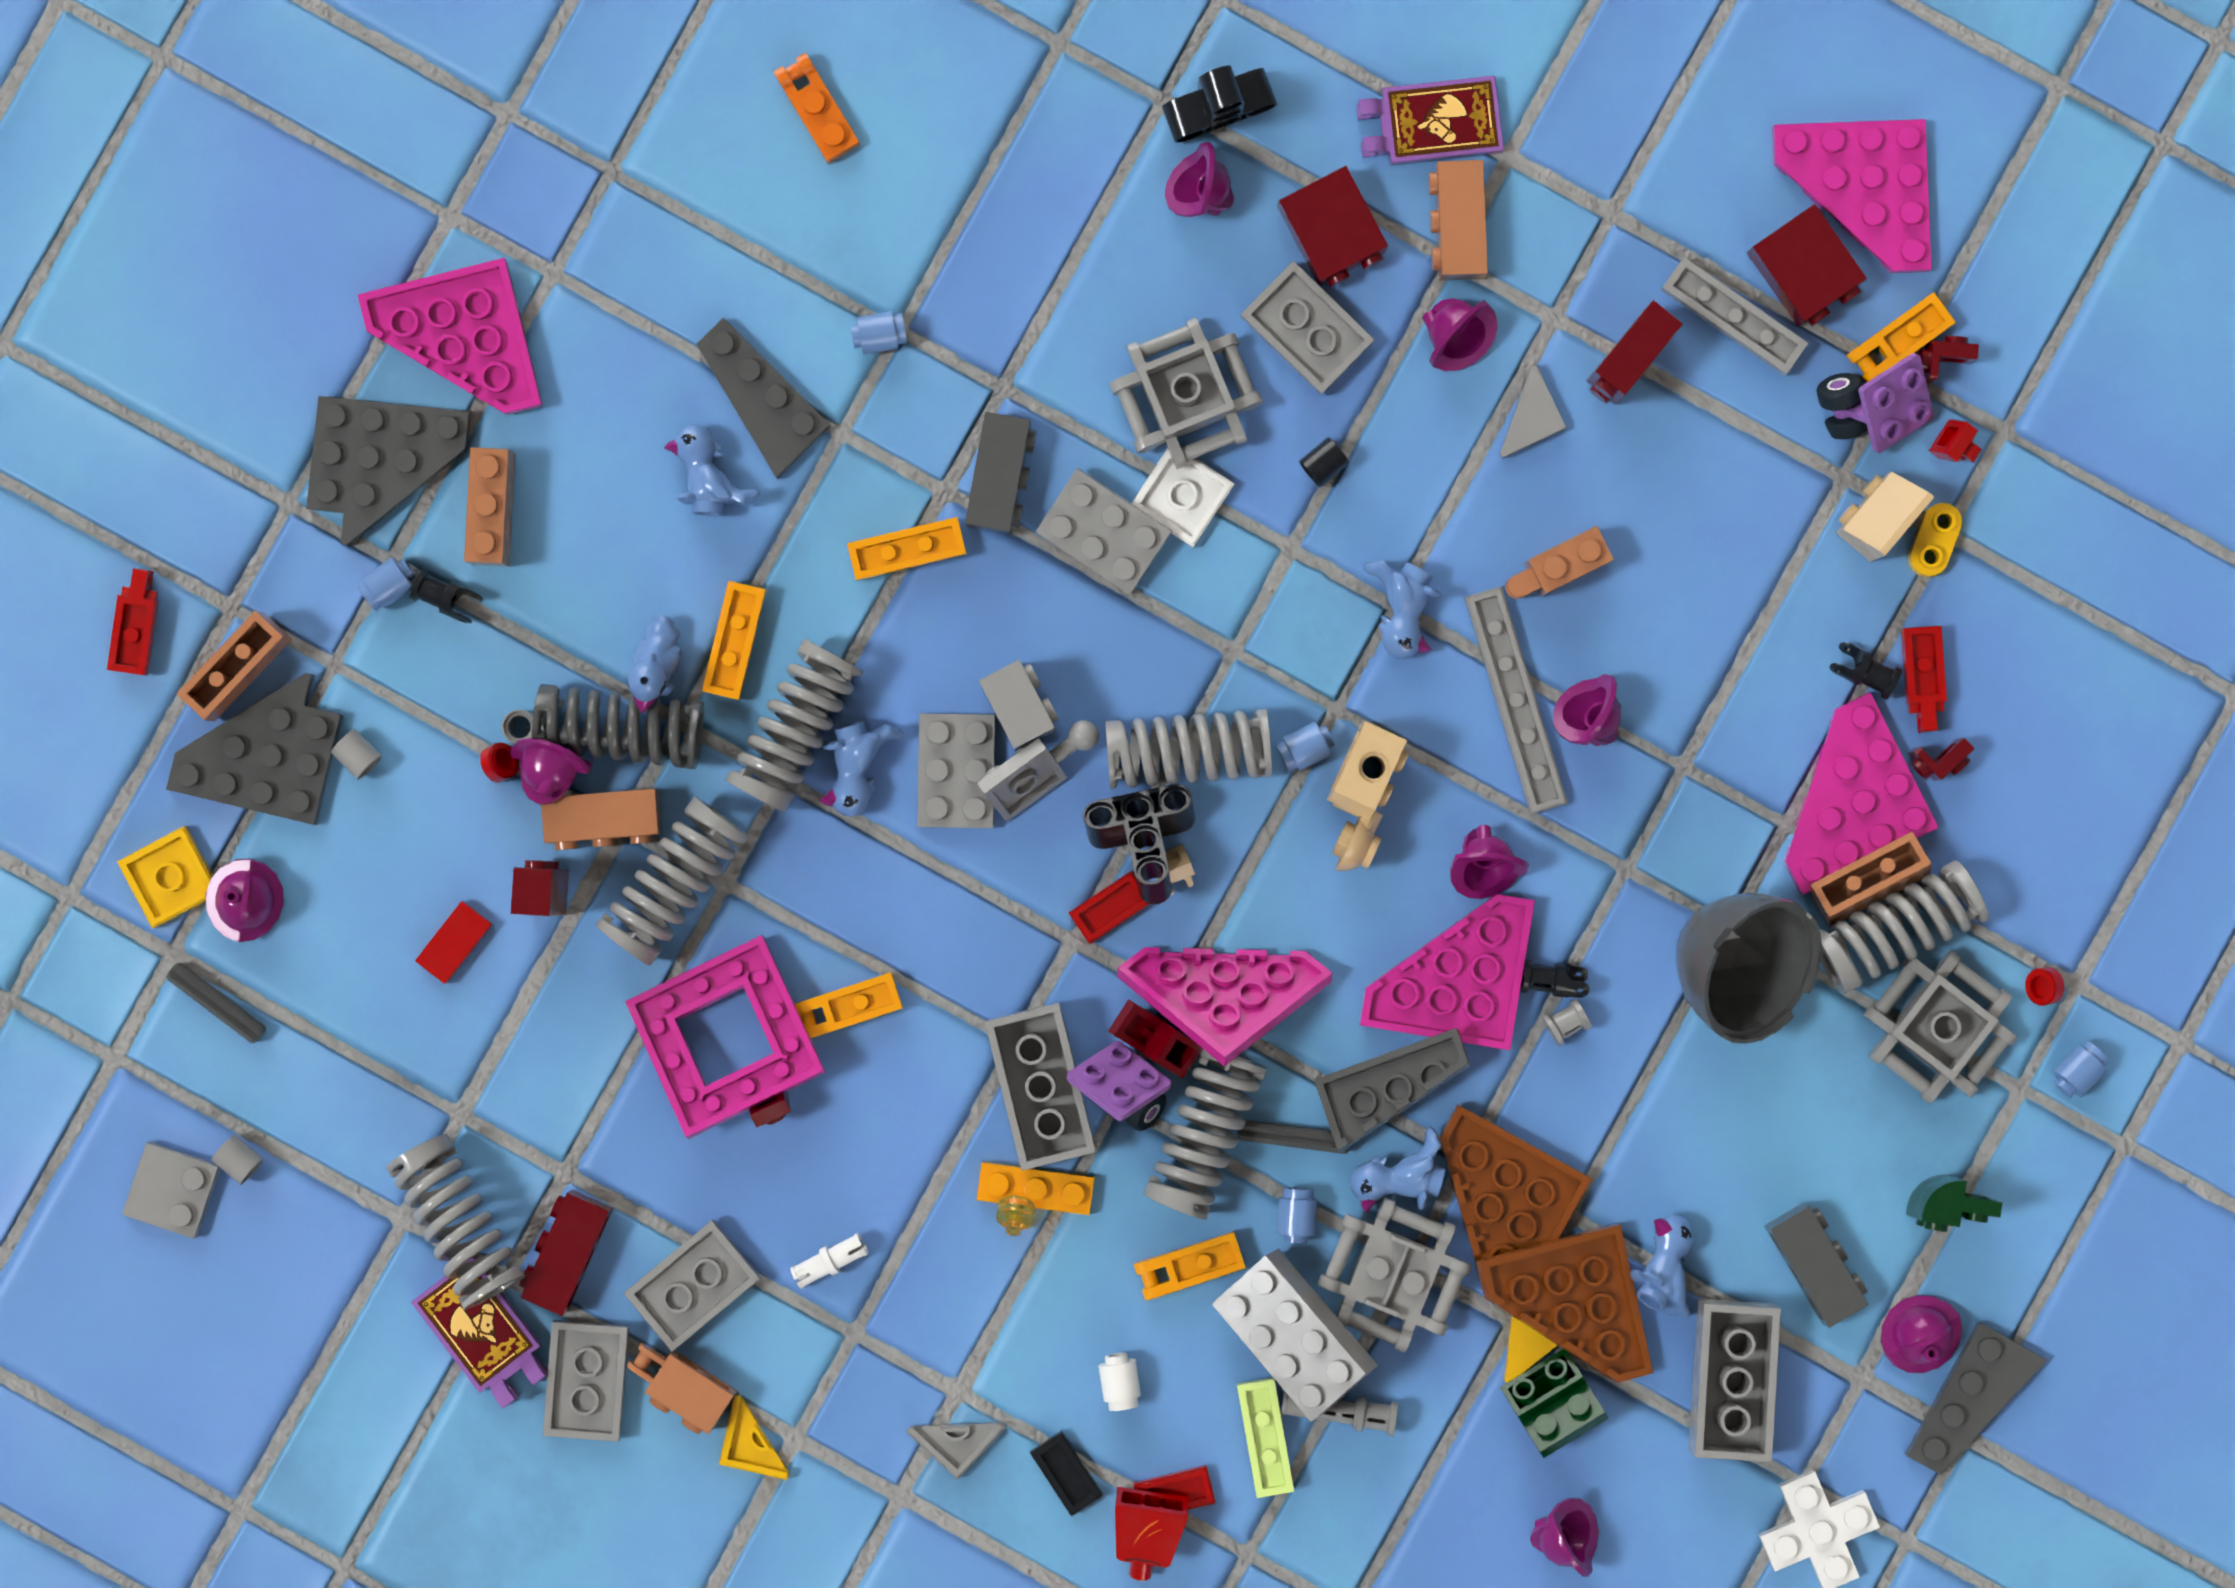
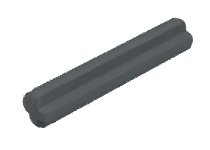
[166,963,266,1043]
[1237,1120,1349,1154]

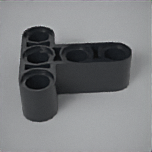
[1162,65,1277,143]
[1083,784,1195,904]

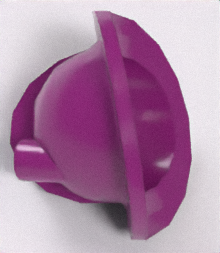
[1165,142,1234,217]
[1422,298,1498,371]
[1553,674,1621,746]
[510,738,593,805]
[1450,825,1529,899]
[206,858,284,942]
[1880,1295,1963,1373]
[1530,1498,1599,1577]

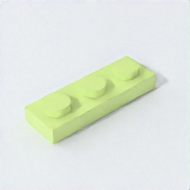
[1236,1377,1294,1498]

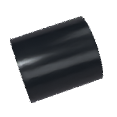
[1299,437,1350,487]

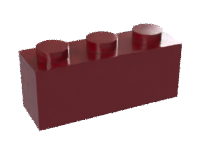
[510,860,569,916]
[519,1190,613,1316]

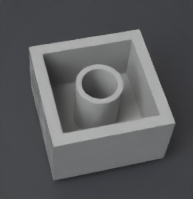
[979,660,1059,751]

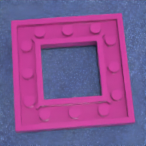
[625,935,826,1139]

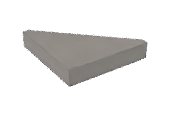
[1500,365,1566,458]
[906,1422,1006,1480]

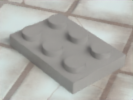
[1240,261,1375,395]
[1036,468,1172,595]
[917,713,995,828]
[624,1219,761,1352]
[543,1320,630,1442]

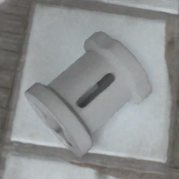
[1542,999,1592,1046]

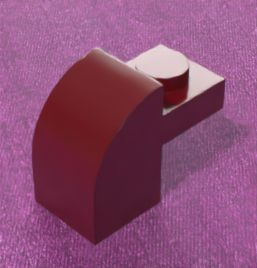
[1108,999,1202,1079]

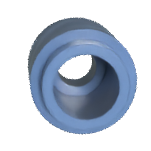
[850,311,907,355]
[358,557,417,611]
[1276,722,1335,772]
[2053,1041,2110,1098]
[1277,1187,1317,1243]

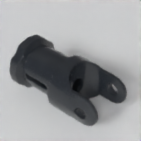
[409,569,483,624]
[1829,642,1902,700]
[1520,959,1589,998]

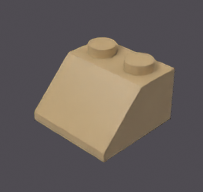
[1836,471,1934,562]

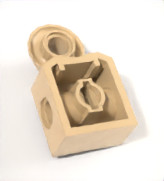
[1327,721,1410,871]

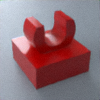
[1928,419,1982,463]

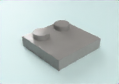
[122,1142,221,1239]

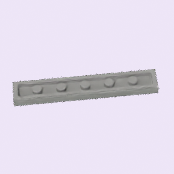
[1464,586,1568,814]

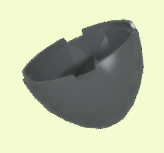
[1676,893,1822,1044]

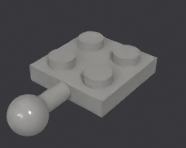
[977,720,1099,822]

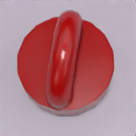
[480,742,519,783]
[2025,967,2065,1006]

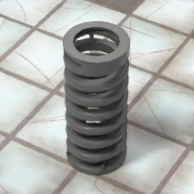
[532,684,704,770]

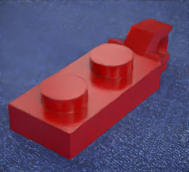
[107,568,159,676]
[1901,626,1947,733]

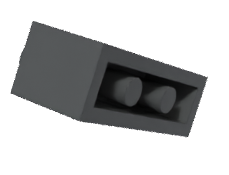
[965,412,1037,535]
[1764,1203,1868,1328]

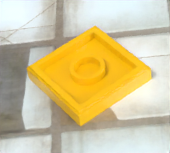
[117,826,213,929]

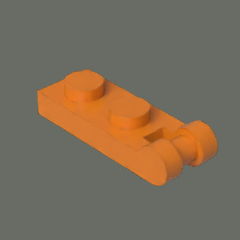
[773,53,860,164]

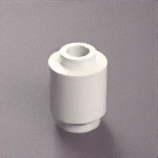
[1098,1353,1141,1411]

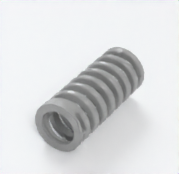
[725,639,863,813]
[1105,709,1272,789]
[596,796,749,966]
[1819,860,1989,995]
[1143,1048,1268,1220]
[386,1134,525,1310]

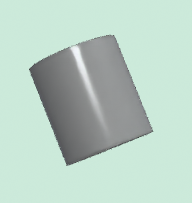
[502,710,533,743]
[331,729,382,780]
[211,1134,264,1185]

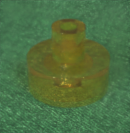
[996,1195,1036,1236]

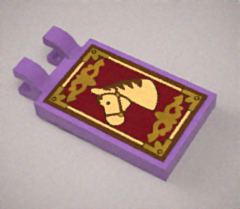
[1356,75,1504,165]
[411,1256,548,1409]

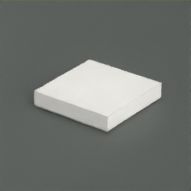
[1132,448,1234,548]

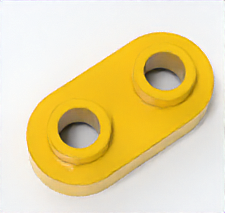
[1908,503,1962,577]

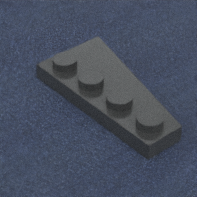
[696,318,831,479]
[1314,1028,1471,1153]
[1905,1321,2047,1475]

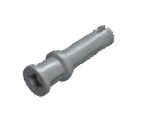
[1281,1391,1398,1437]

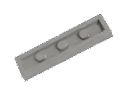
[1661,257,1808,376]

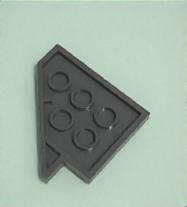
[306,396,471,546]
[166,673,343,825]

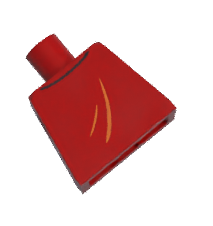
[1115,1487,1189,1581]

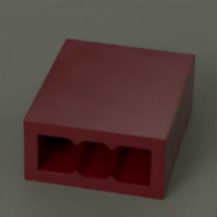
[1277,166,1388,287]
[1747,204,1867,326]
[1586,300,1683,404]

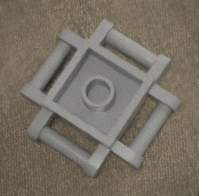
[1109,318,1264,469]
[1863,949,2018,1104]
[1317,1197,1472,1353]

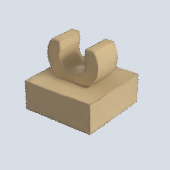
[1156,844,1195,895]

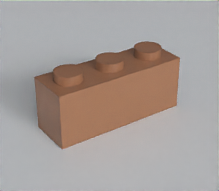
[1428,160,1488,281]
[464,447,515,567]
[176,610,292,722]
[541,789,663,850]
[1810,831,1932,928]

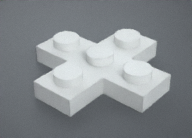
[1758,1470,1880,1588]

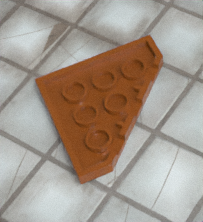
[1439,1104,1592,1278]
[1476,1224,1653,1383]

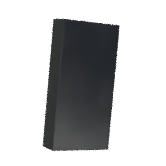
[1030,1430,1103,1516]

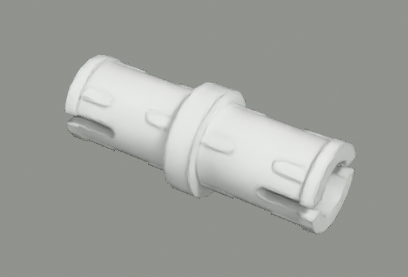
[790,1233,869,1289]

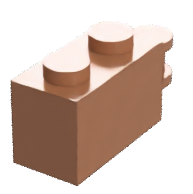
[1505,526,1614,599]
[627,1343,737,1435]

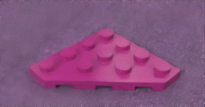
[1772,119,1932,273]
[358,258,543,415]
[1784,692,1939,895]
[1359,894,1535,1050]
[1117,947,1333,1066]

